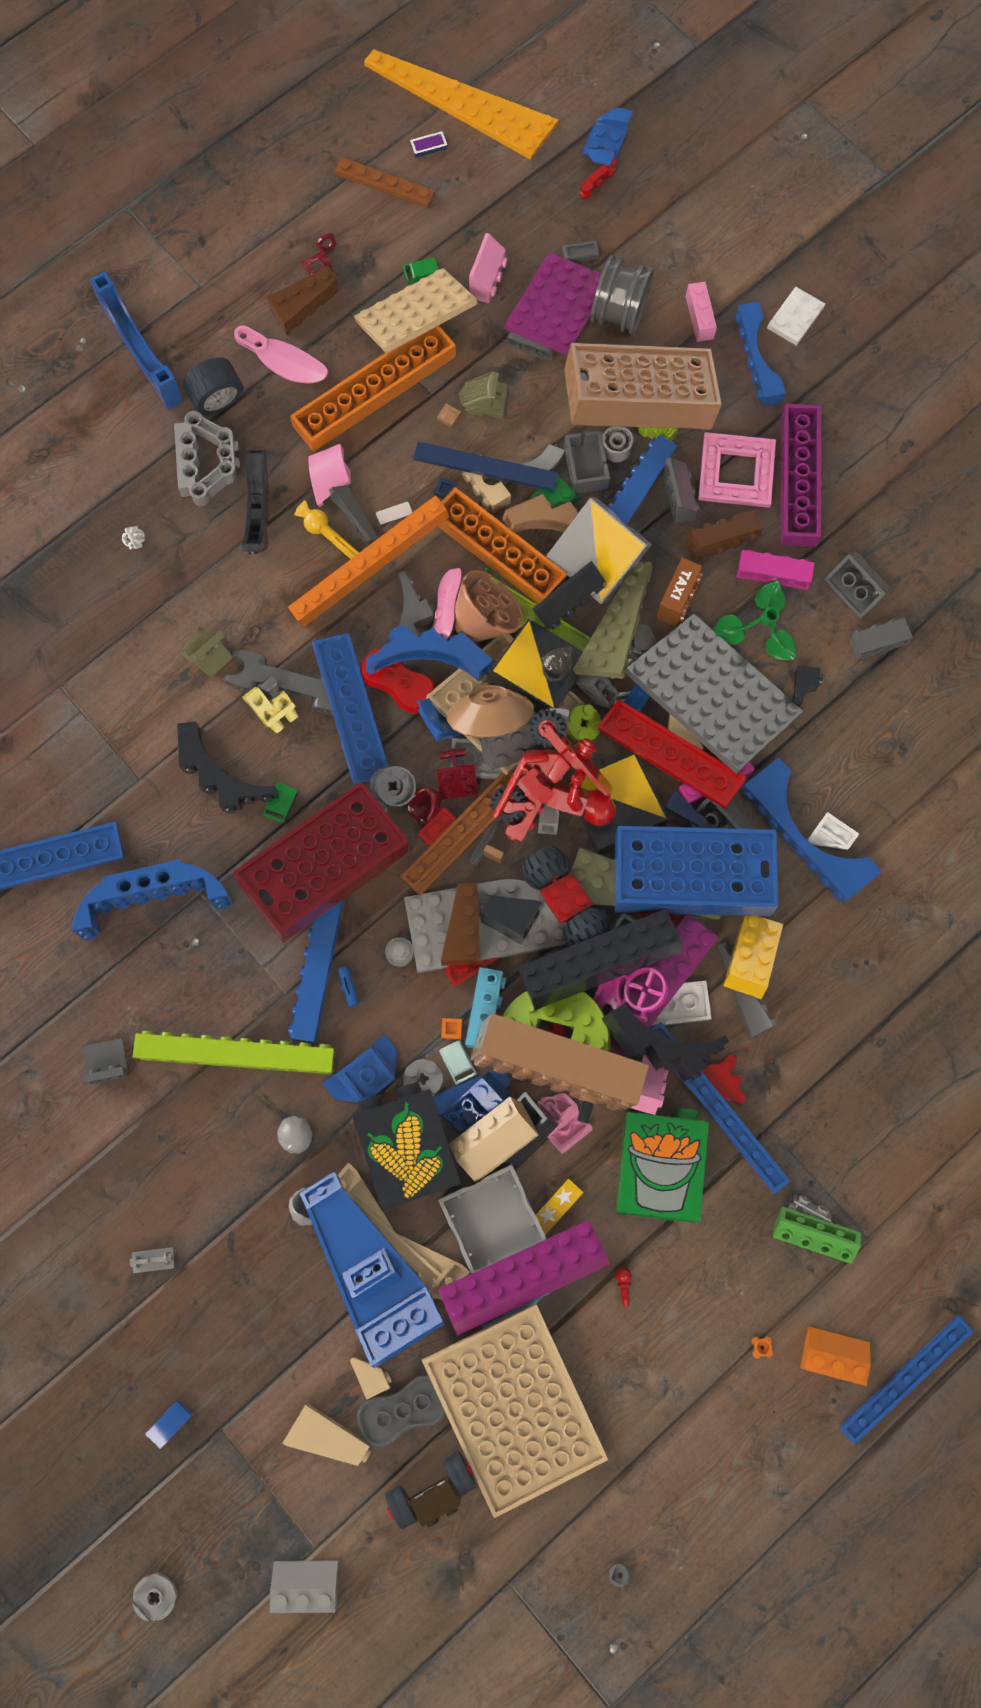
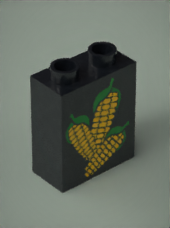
[352,1081,461,1211]

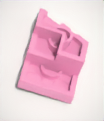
[308,444,351,507]
[537,1092,593,1154]

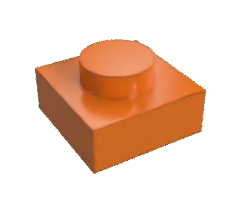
[441,1018,462,1040]

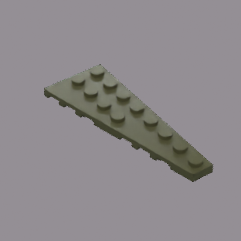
[573,562,653,679]
[570,848,721,920]

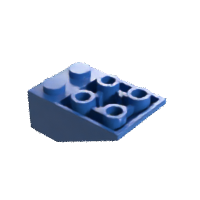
[442,1071,514,1135]

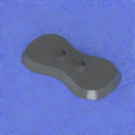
[357,1375,446,1448]

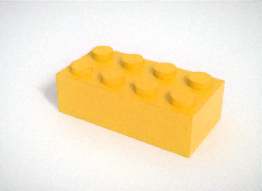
[723,916,783,999]

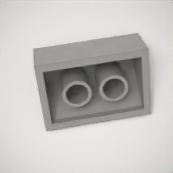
[270,1560,338,1613]

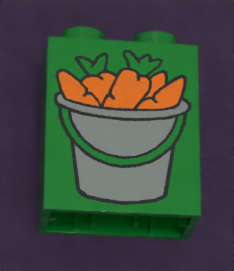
[614,1107,709,1224]

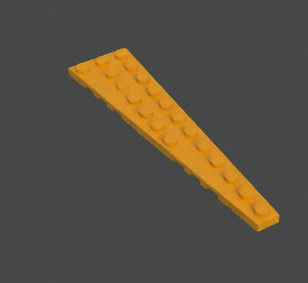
[364,49,558,160]

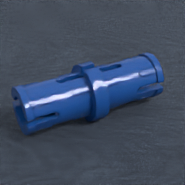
[337,966,360,1007]

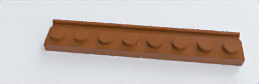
[400,772,523,896]

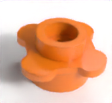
[751,1336,773,1359]

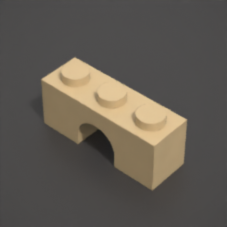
[462,454,511,514]

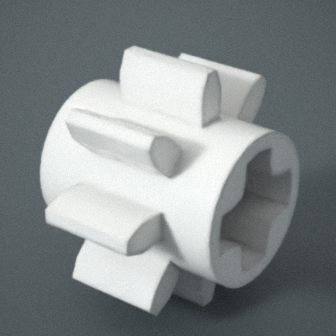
[122,526,145,549]

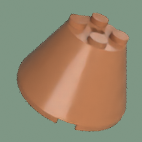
[453,570,523,643]

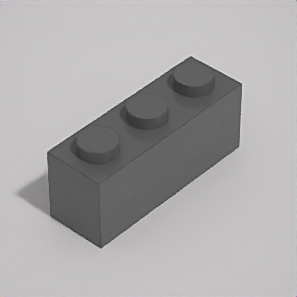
[849,618,913,660]

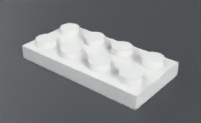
[651,981,711,1027]

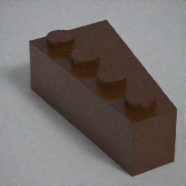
[685,510,763,563]
[441,883,481,966]

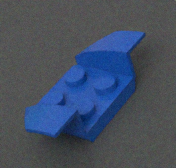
[583,108,633,166]
[417,698,463,742]
[322,1035,397,1103]

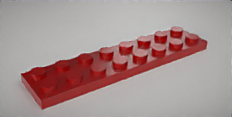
[597,699,747,809]

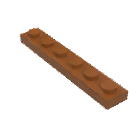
[335,157,435,208]

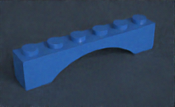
[734,301,785,406]

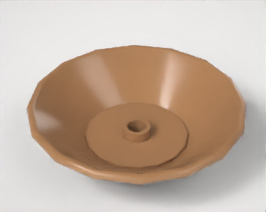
[447,685,534,738]

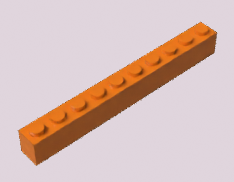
[288,495,449,628]

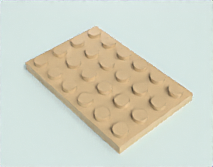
[354,268,477,353]

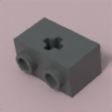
[576,675,620,708]

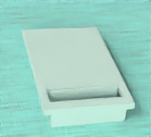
[439,1040,477,1085]

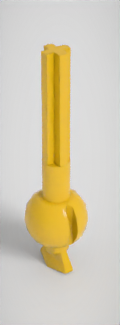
[294,500,360,559]

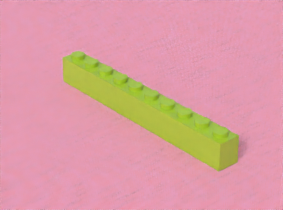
[133,1031,335,1075]

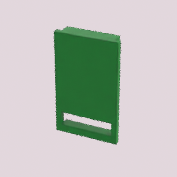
[402,258,438,284]
[262,782,298,824]

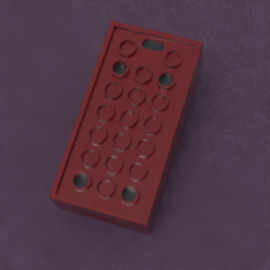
[233,782,409,944]

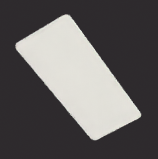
[376,502,412,524]

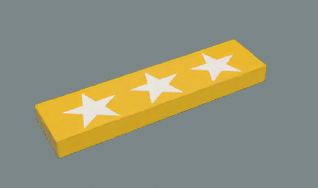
[536,1178,583,1235]

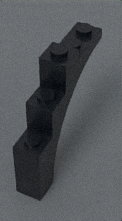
[242,450,269,554]
[177,722,279,813]
[601,1003,730,1082]

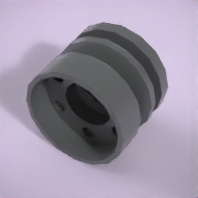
[370,766,416,806]

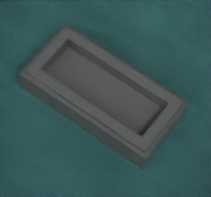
[562,240,599,262]

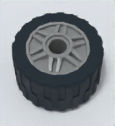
[182,357,244,415]

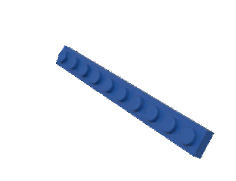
[651,1022,790,1194]

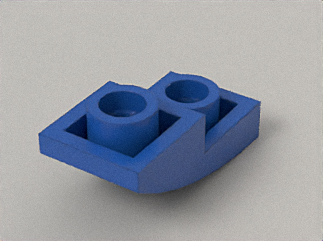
[146,1400,192,1449]

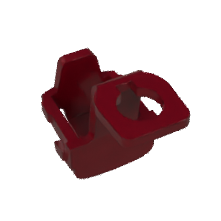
[301,232,336,276]

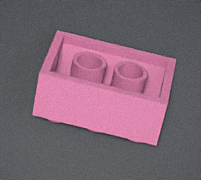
[469,233,508,303]

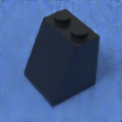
[479,896,542,945]

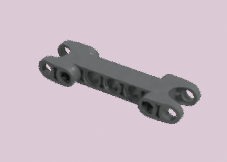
[223,650,333,716]

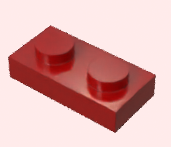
[417,807,456,847]

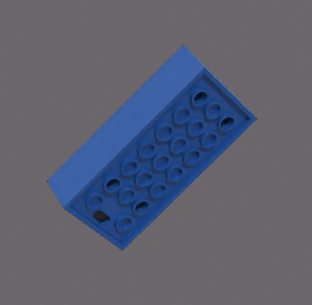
[615,826,778,916]

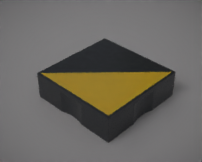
[487,619,583,713]
[567,753,668,855]

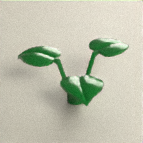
[713,581,796,660]

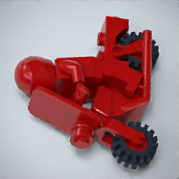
[491,709,616,842]

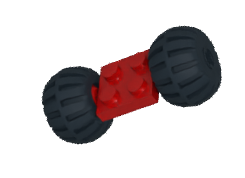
[522,845,611,947]

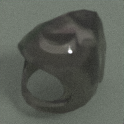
[542,646,573,682]

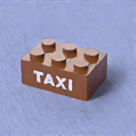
[656,558,703,627]

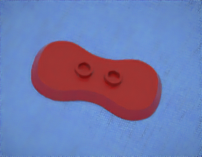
[359,647,437,713]

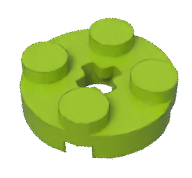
[567,704,601,741]

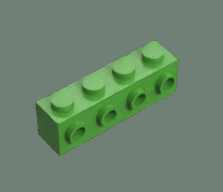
[773,1207,861,1264]

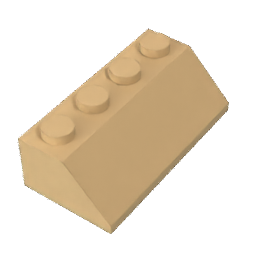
[448,1097,539,1182]

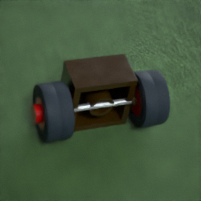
[385,1452,476,1529]

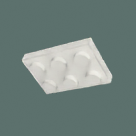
[767,287,825,346]

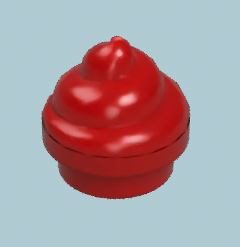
[548,1023,568,1037]

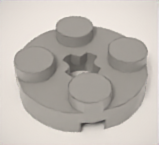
[403,1059,443,1096]
[133,1572,178,1621]

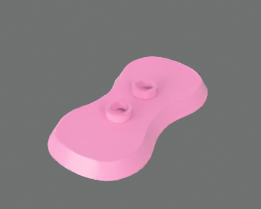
[432,568,462,641]

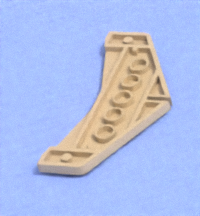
[338,1163,470,1300]

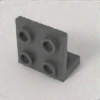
[83,1038,129,1085]

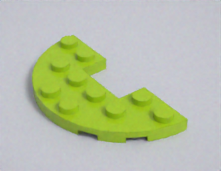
[502,991,611,1052]

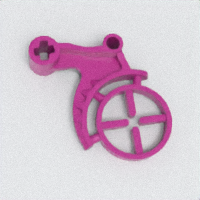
[592,967,668,1022]

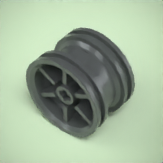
[590,254,654,336]

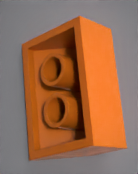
[800,1326,871,1386]

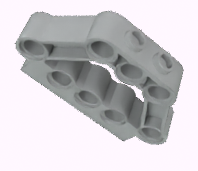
[174,411,240,506]

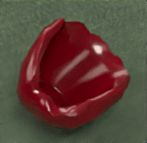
[407,787,442,825]

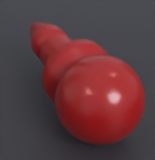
[615,1267,632,1308]

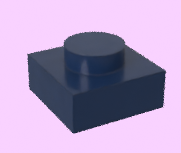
[434,477,457,499]

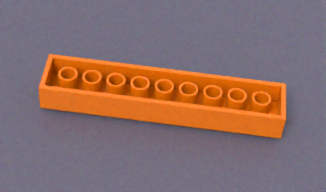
[290,325,456,452]

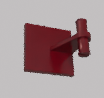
[436,748,478,800]

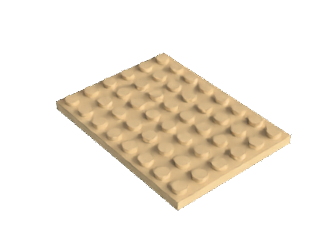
[422,1303,608,1518]

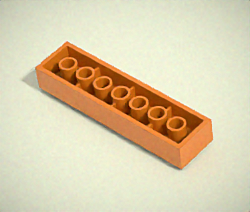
[438,487,568,604]

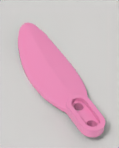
[234,326,328,384]

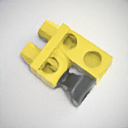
[242,676,298,733]

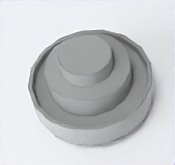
[385,938,414,967]

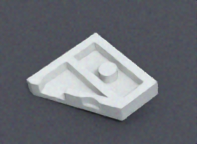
[807,812,859,850]

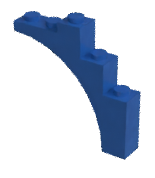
[366,624,493,681]

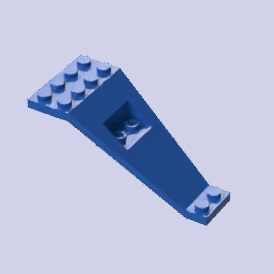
[300,1172,445,1368]

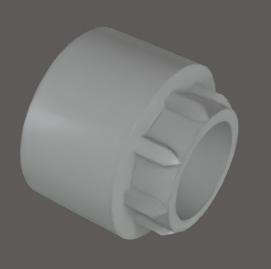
[602,426,633,462]

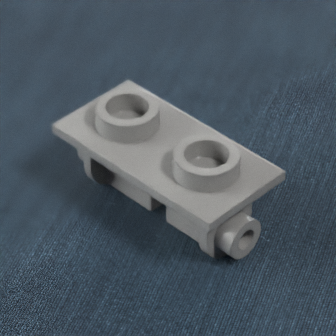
[788,1194,831,1222]
[130,1247,174,1273]

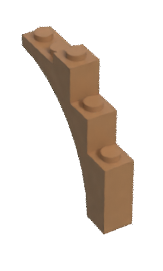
[502,494,579,533]

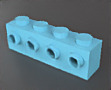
[465,967,506,1048]

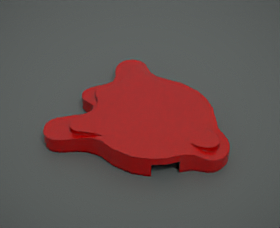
[688,1055,746,1104]

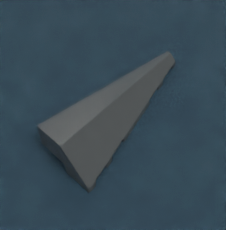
[329,485,394,570]
[718,942,777,1040]

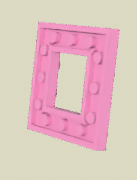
[698,432,776,508]

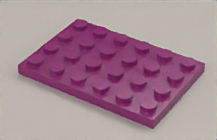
[505,252,601,356]

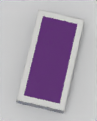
[410,131,447,158]

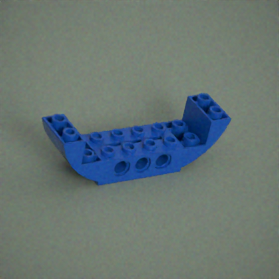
[72,859,234,940]

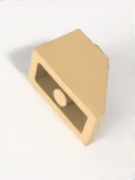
[350,1357,392,1399]

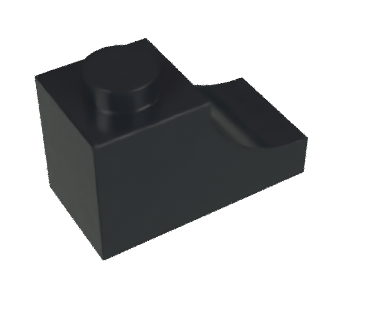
[792,665,823,707]

